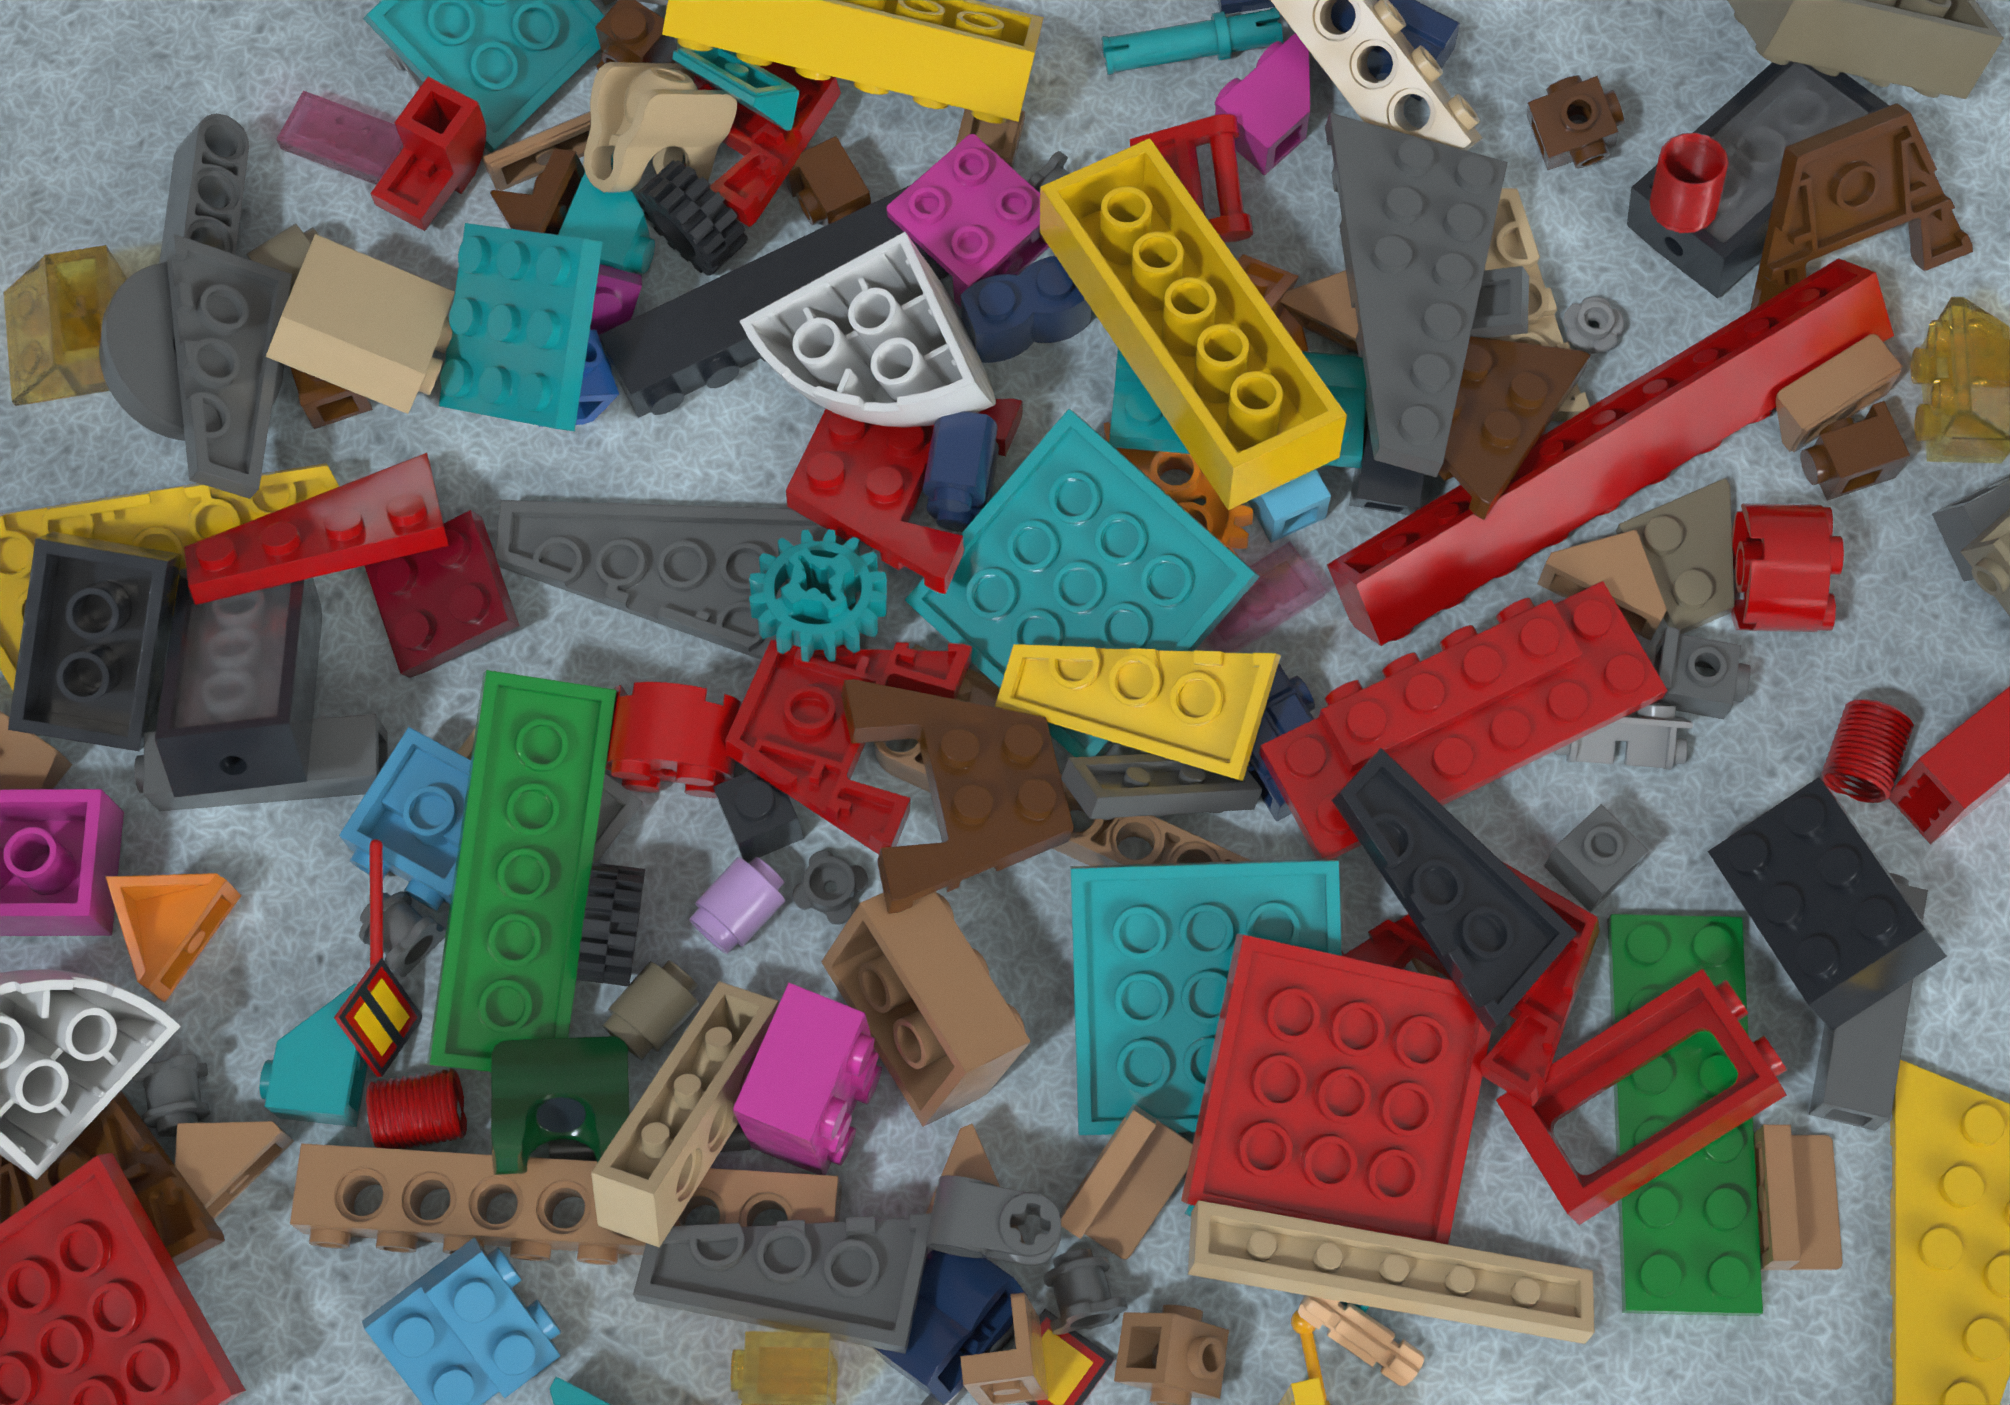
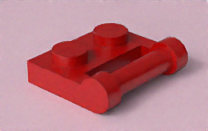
[1129,114,1253,242]

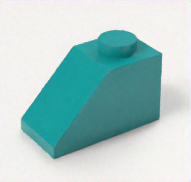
[558,153,655,274]
[259,983,368,1127]

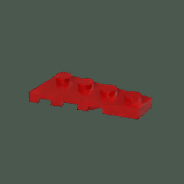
[184,453,449,605]

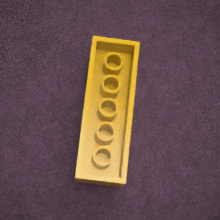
[662,0,1044,124]
[1040,138,1347,510]

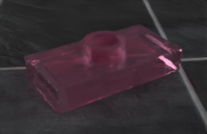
[276,91,403,185]
[1205,541,1326,653]

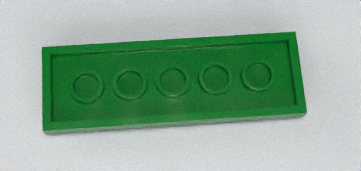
[427,670,616,1072]
[1607,914,1763,1316]

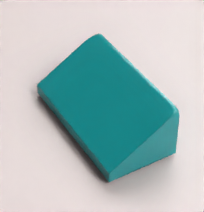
[672,47,799,131]

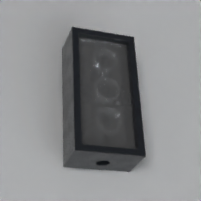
[1627,61,1890,299]
[155,568,322,798]

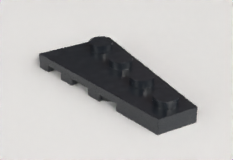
[1332,748,1577,1032]

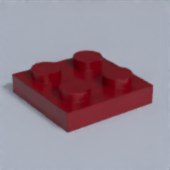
[364,510,520,678]

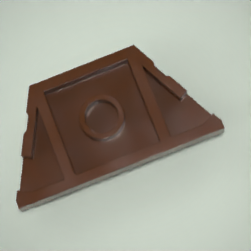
[1438,336,1591,520]

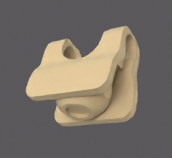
[583,62,737,192]

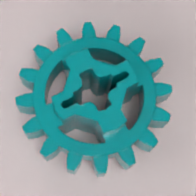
[749,529,887,662]

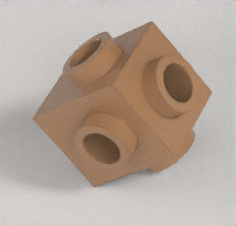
[1114,1305,1229,1405]

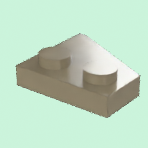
[1616,478,1734,634]

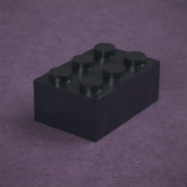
[8,532,182,752]
[1708,777,1947,1031]

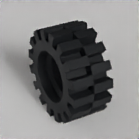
[636,160,748,276]
[576,862,645,986]

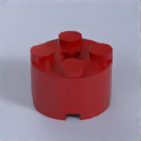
[1731,503,1844,632]
[606,682,742,798]

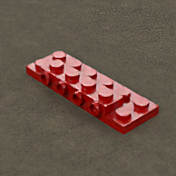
[1259,581,1668,859]

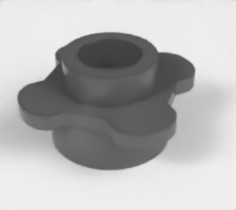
[793,850,868,925]

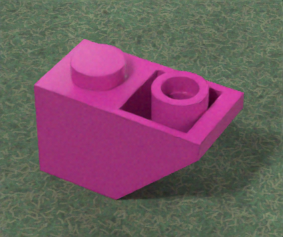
[1214,33,1310,176]

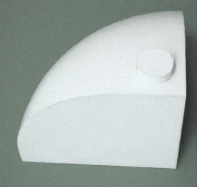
[740,232,996,427]
[0,969,181,1180]

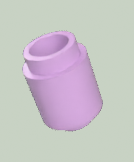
[689,857,785,954]

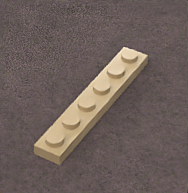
[1188,1200,1595,1344]

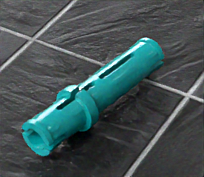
[1101,7,1283,75]

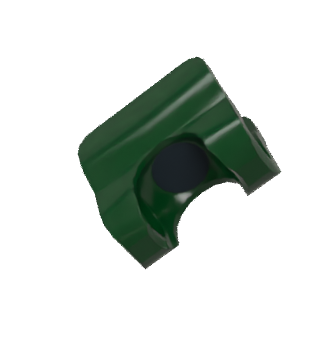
[491,1036,630,1175]

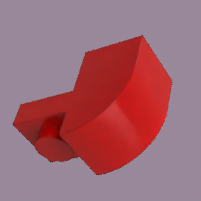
[370,76,486,231]

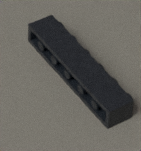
[599,185,949,418]

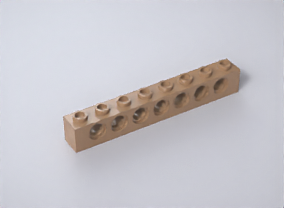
[290,1143,842,1265]

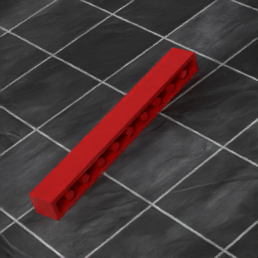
[1327,258,1894,646]

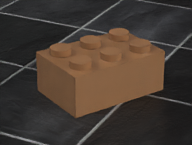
[821,891,1031,1127]

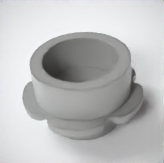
[1563,297,1624,354]

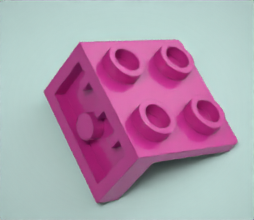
[887,134,1049,308]

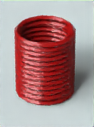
[1650,133,1729,233]
[1820,699,1914,803]
[366,1068,467,1149]

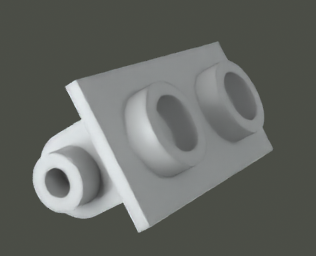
[1554,703,1693,770]

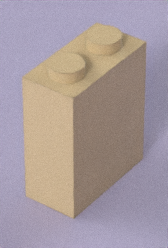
[266,234,455,414]

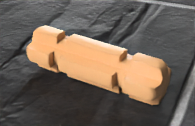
[1298,1295,1425,1386]

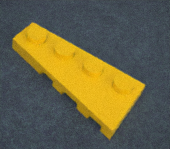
[995,644,1281,781]

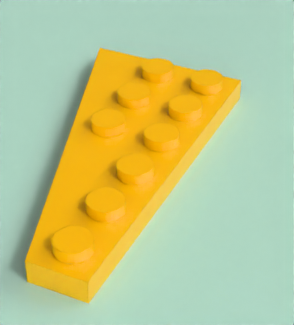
[0,463,339,690]
[1890,1059,2010,1405]

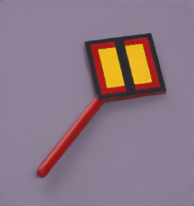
[334,839,422,1077]

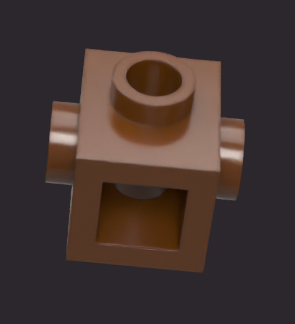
[1527,75,1625,170]

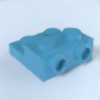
[339,727,471,911]
[362,1237,561,1405]

